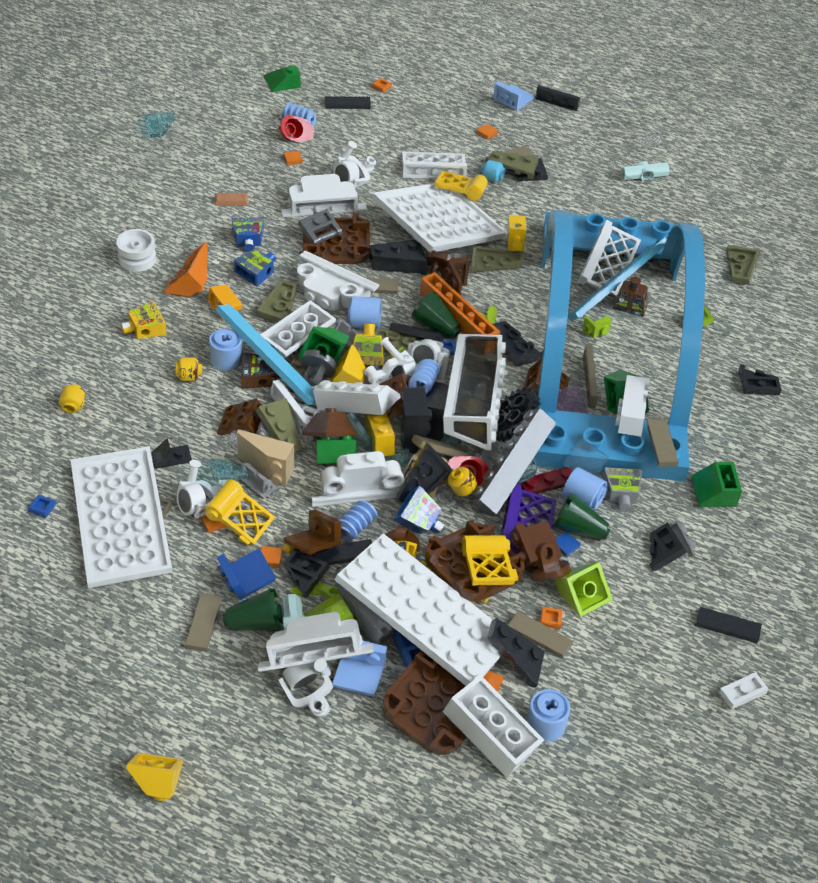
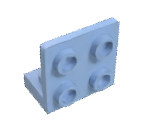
[493,81,534,111]
[333,641,387,697]

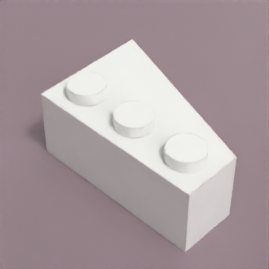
[615,375,650,437]

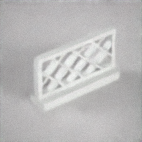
[402,152,467,179]
[578,220,641,297]
[270,378,325,442]

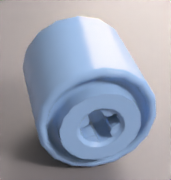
[348,296,382,330]
[209,328,243,371]
[562,467,607,510]
[526,689,570,741]

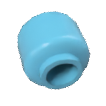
[481,160,505,183]

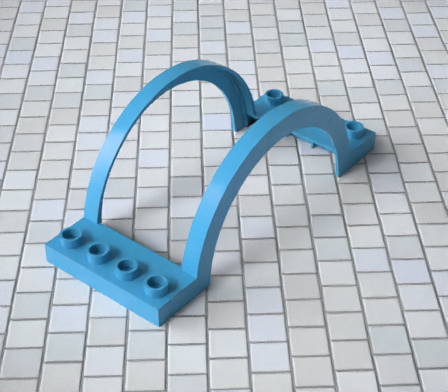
[532,209,705,482]

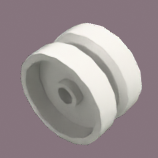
[116,229,156,272]

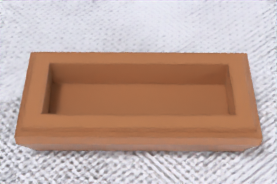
[215,193,248,206]

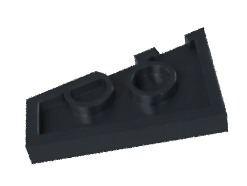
[493,321,543,367]
[396,442,453,503]
[487,618,545,688]

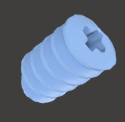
[282,102,316,127]
[409,359,440,395]
[339,500,378,542]

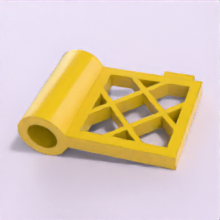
[434,171,488,201]
[204,479,275,546]
[462,535,518,585]

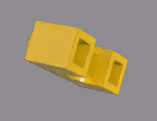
[365,412,395,456]

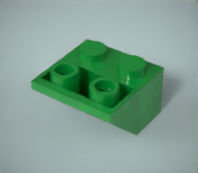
[604,369,649,414]
[316,436,356,464]
[691,462,742,507]

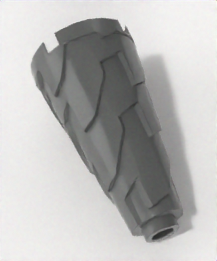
[333,567,396,645]

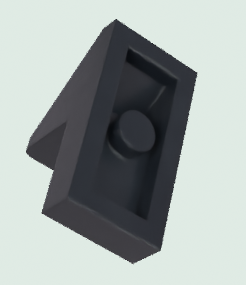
[151,438,192,469]

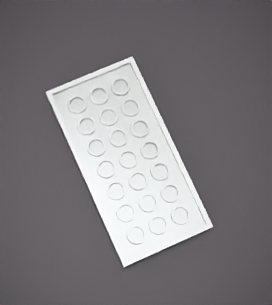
[71,446,173,588]
[334,534,502,686]

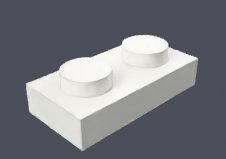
[719,672,769,710]

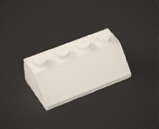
[260,300,336,358]
[313,380,401,415]
[443,675,544,778]

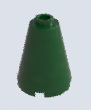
[411,292,460,338]
[552,492,611,541]
[222,588,283,631]

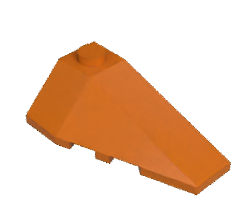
[164,242,207,297]

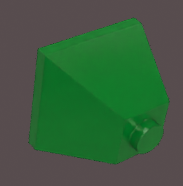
[263,66,301,92]
[298,326,350,363]

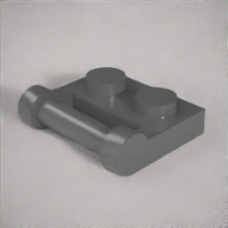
[298,209,342,244]

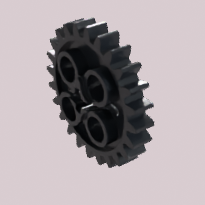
[496,387,541,442]

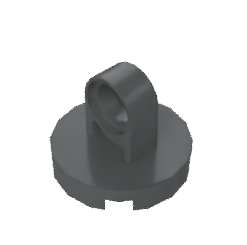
[301,350,337,387]

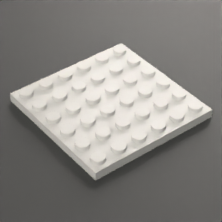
[372,183,507,252]

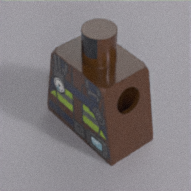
[612,277,648,317]
[241,352,281,389]

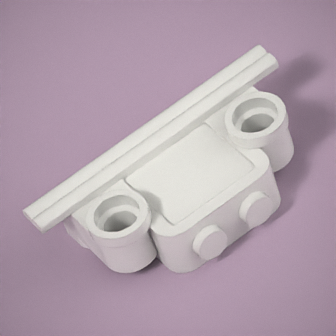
[281,174,367,217]
[297,251,379,311]
[312,451,405,507]
[258,612,374,672]

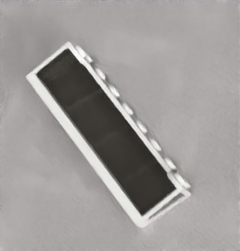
[443,334,506,450]

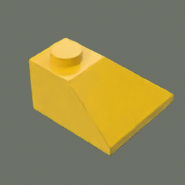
[329,345,366,383]
[126,753,184,801]

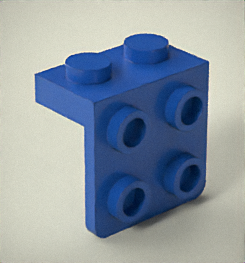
[216,549,276,600]

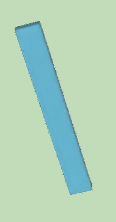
[568,237,667,321]
[215,304,316,405]

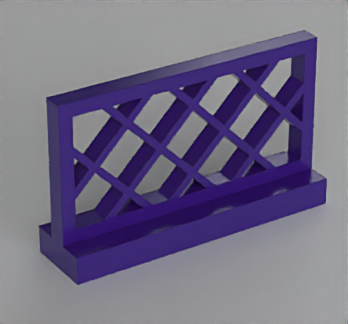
[501,483,557,555]

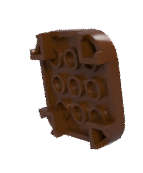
[303,212,370,264]
[425,520,525,602]
[382,651,467,755]

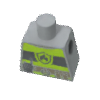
[603,467,642,511]

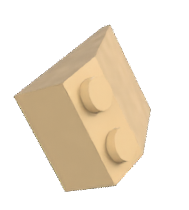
[237,429,294,486]

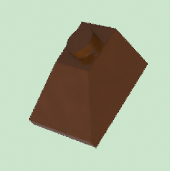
[302,408,357,437]

